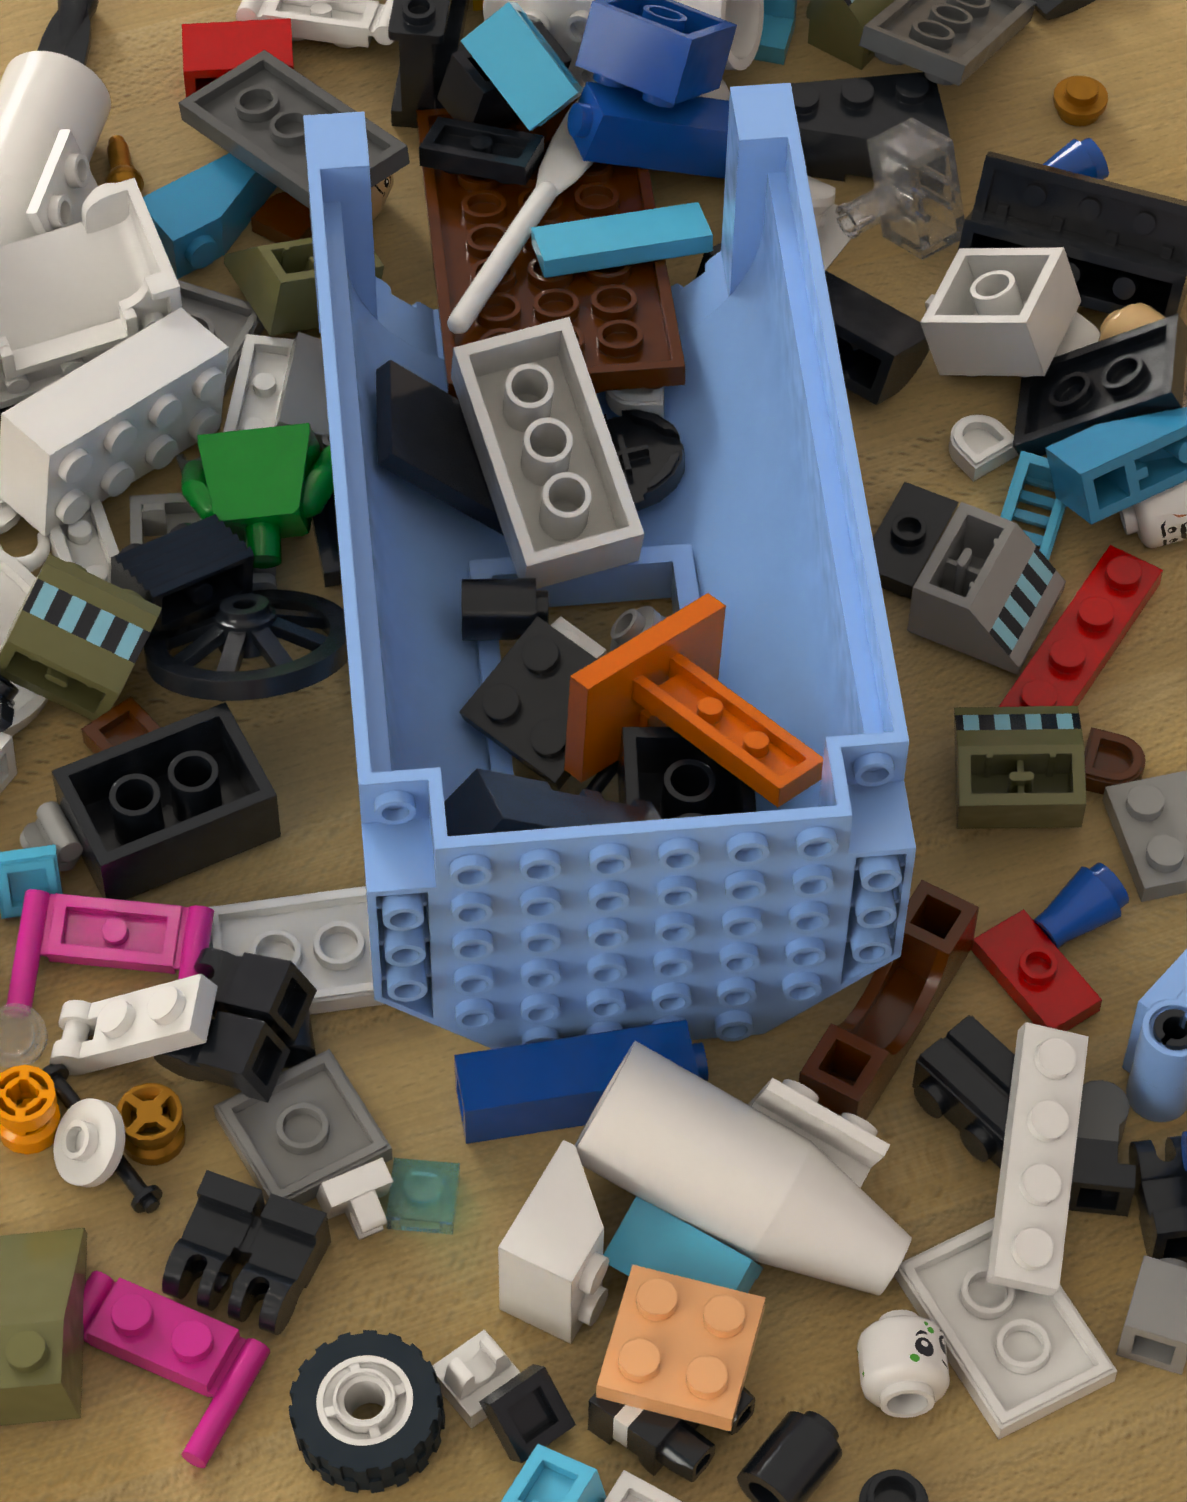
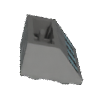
[907,502,1066,675]

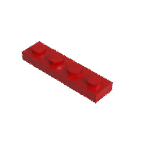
[998,545,1163,707]

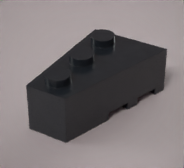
[791,72,954,197]

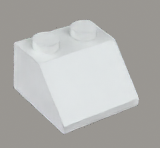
[498,1140,609,1344]

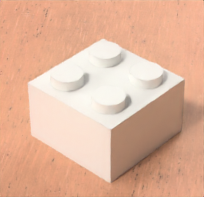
[920,247,1081,377]

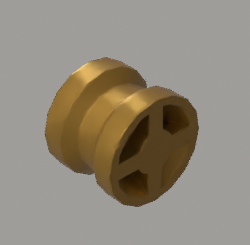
[117,1083,186,1166]

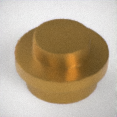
[1053,76,1108,126]

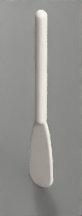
[447,99,594,335]

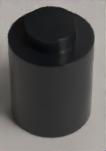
[461,578,549,641]
[737,1411,842,1502]

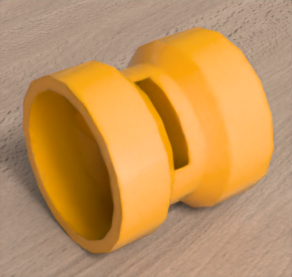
[0,1065,61,1155]

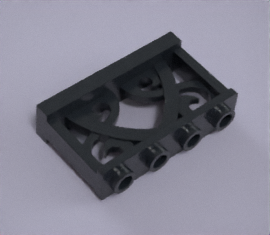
[388,0,469,128]

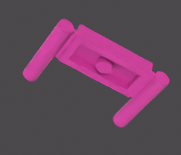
[5,889,214,1019]
[83,1271,270,1468]

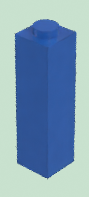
[567,81,729,179]
[454,1019,708,1144]

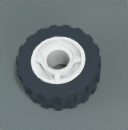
[289,1330,445,1493]

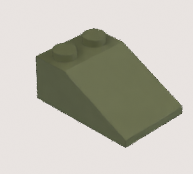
[0,1228,87,1426]

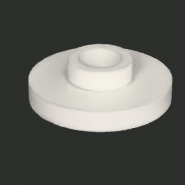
[53,1098,125,1188]

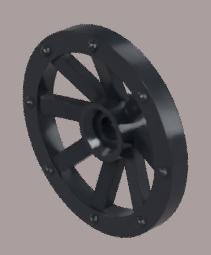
[144,589,348,702]

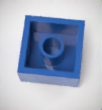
[575,0,737,108]

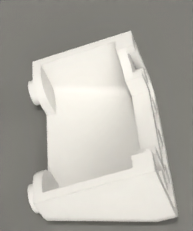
[0,178,182,409]

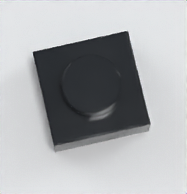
[479,1364,576,1463]

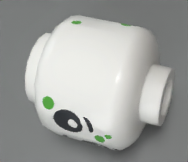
[857,1310,950,1418]

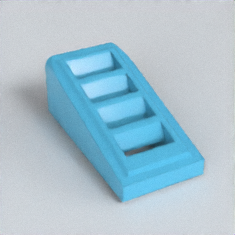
[1000,451,1067,561]

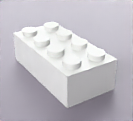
[0,307,229,537]
[451,317,645,589]

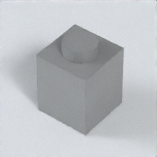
[1116,1255,1187,1375]

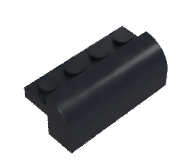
[958,151,1187,317]

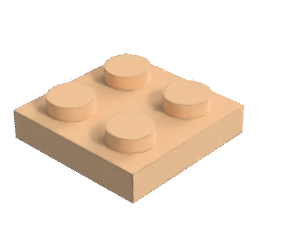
[596,1264,766,1432]

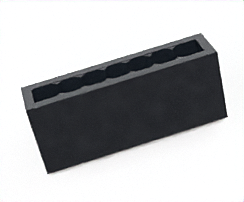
[695,243,930,405]

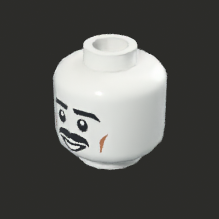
[1119,481,1187,548]

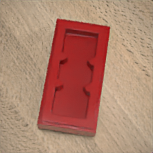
[971,909,1102,1031]

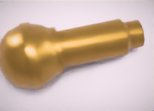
[105,135,144,193]

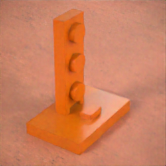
[564,593,823,808]

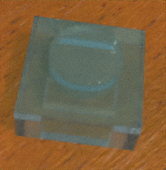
[386,1158,460,1235]

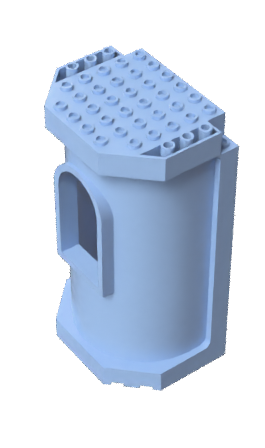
[303,83,916,1049]

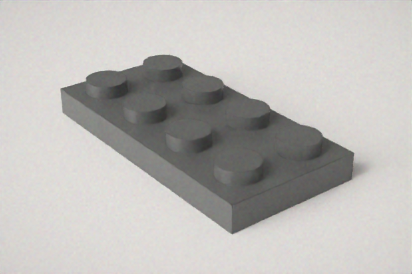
[859,0,1036,86]
[178,50,410,209]

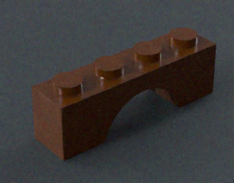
[799,880,979,1120]

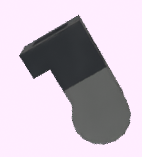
[1069,1080,1136,1217]

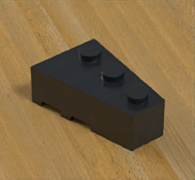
[444,768,661,836]

